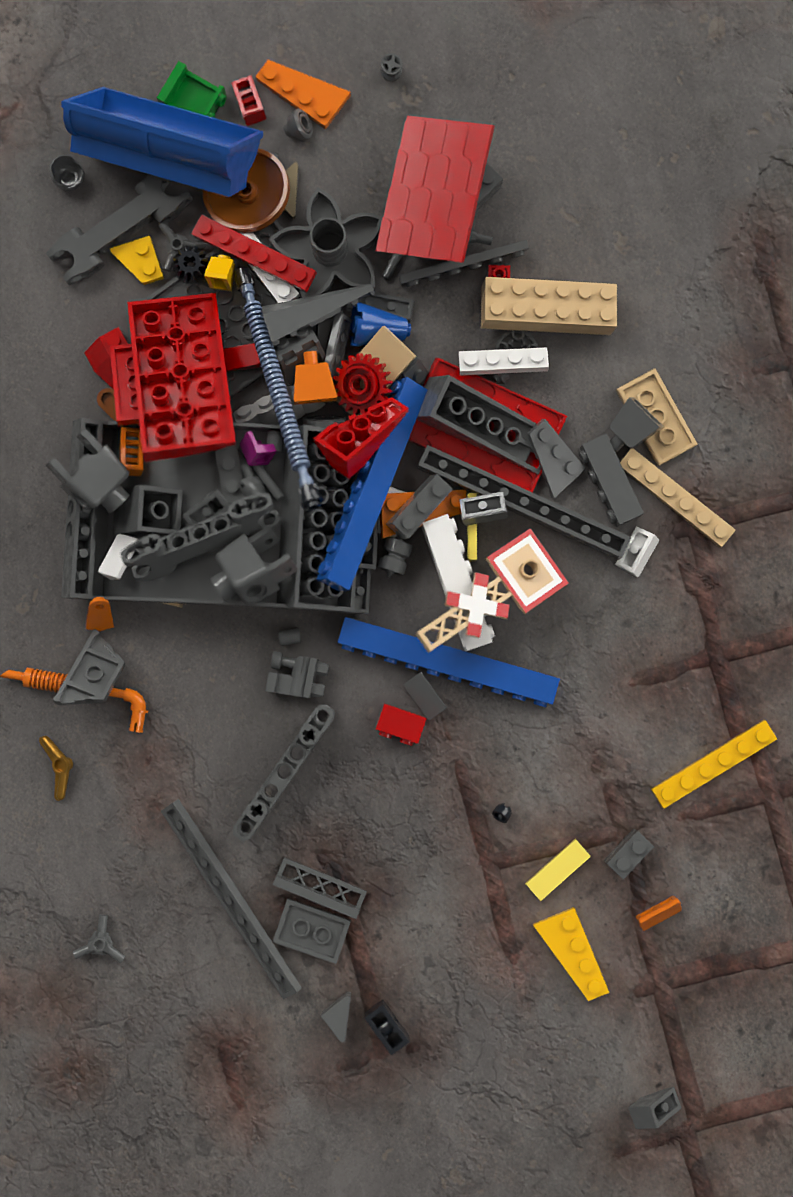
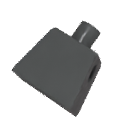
[610,397,664,452]

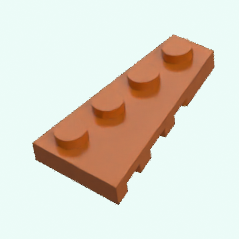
[255,60,351,129]
[380,490,466,539]

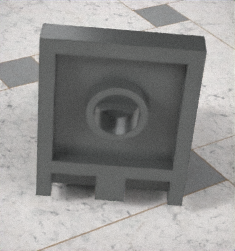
[274,326,326,386]

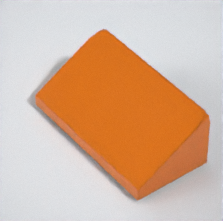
[636,896,682,931]

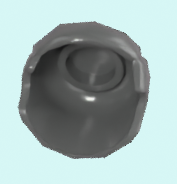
[49,155,85,191]

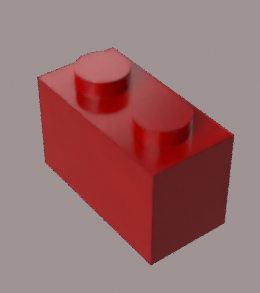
[376,703,427,746]

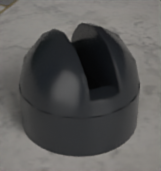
[492,803,512,823]

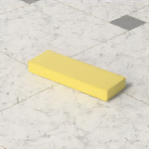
[467,493,477,561]
[525,839,591,901]

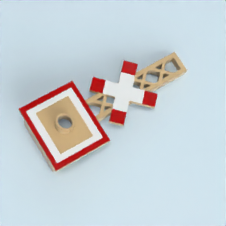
[416,528,569,653]

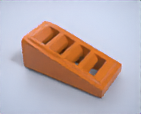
[119,427,144,476]

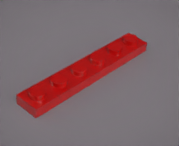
[191,214,317,293]

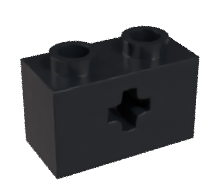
[364,999,410,1056]

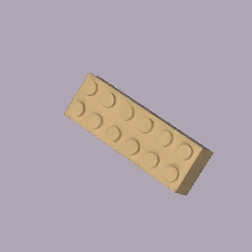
[481,277,617,335]

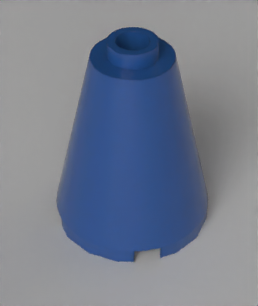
[349,302,411,347]

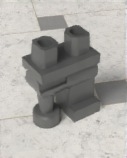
[265,651,330,698]

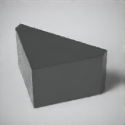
[321,992,351,1042]

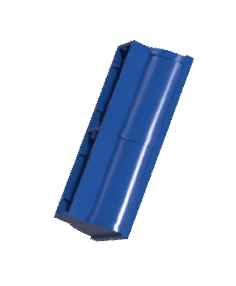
[61,87,264,197]

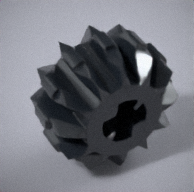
[172,245,209,284]

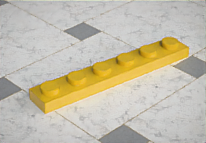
[651,720,777,809]

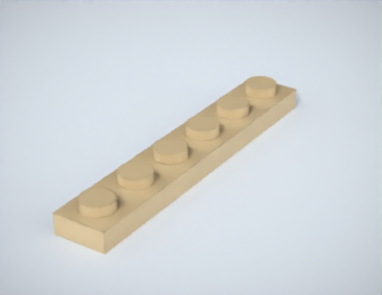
[620,448,735,548]

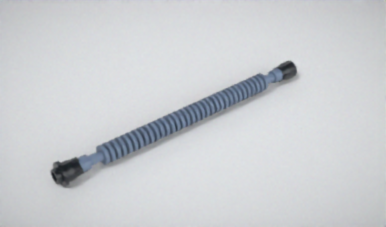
[233,267,324,511]

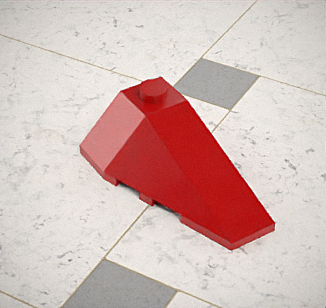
[84,327,129,390]
[314,397,409,479]

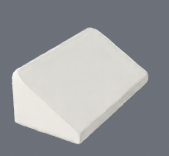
[615,527,659,577]
[98,534,139,580]

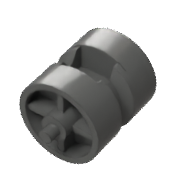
[377,537,413,578]

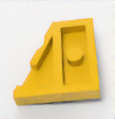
[110,235,164,285]

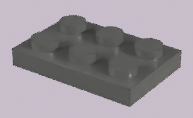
[273,898,351,964]

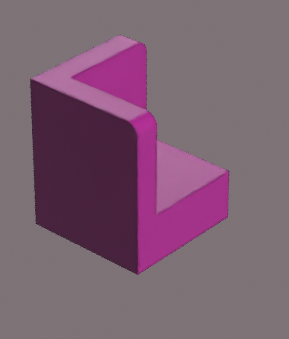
[239,431,277,466]

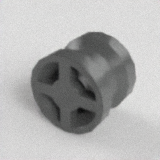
[381,53,402,81]

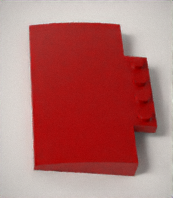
[110,293,236,462]

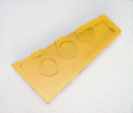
[533,907,609,1001]

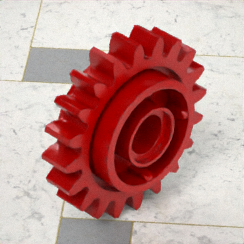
[333,353,393,415]

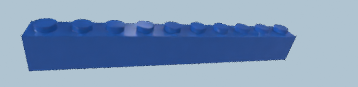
[316,377,428,591]
[337,617,560,707]

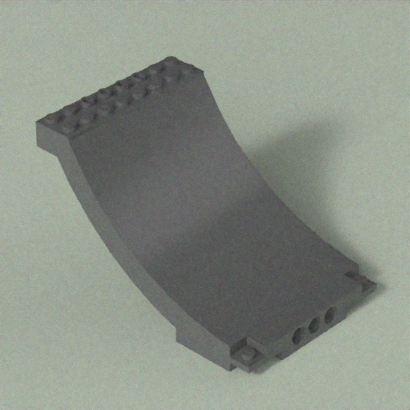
[61,418,379,614]

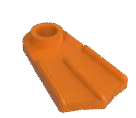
[86,597,114,631]

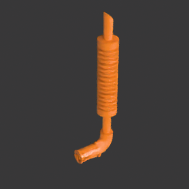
[0,667,148,733]

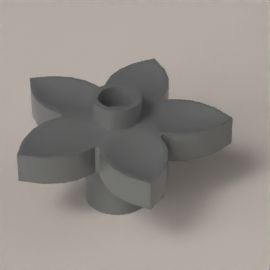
[269,188,383,298]

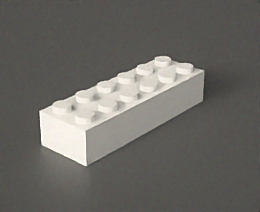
[422,514,495,652]

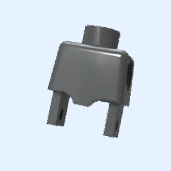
[45,429,130,513]
[210,525,298,606]

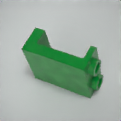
[157,61,227,118]

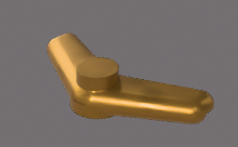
[39,736,73,801]

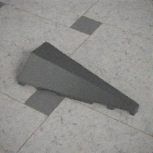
[262,284,375,346]

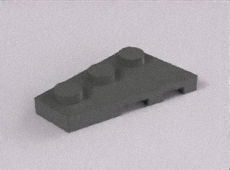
[527,419,586,498]

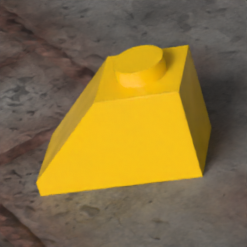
[205,255,236,291]

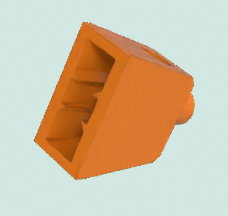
[294,351,337,405]

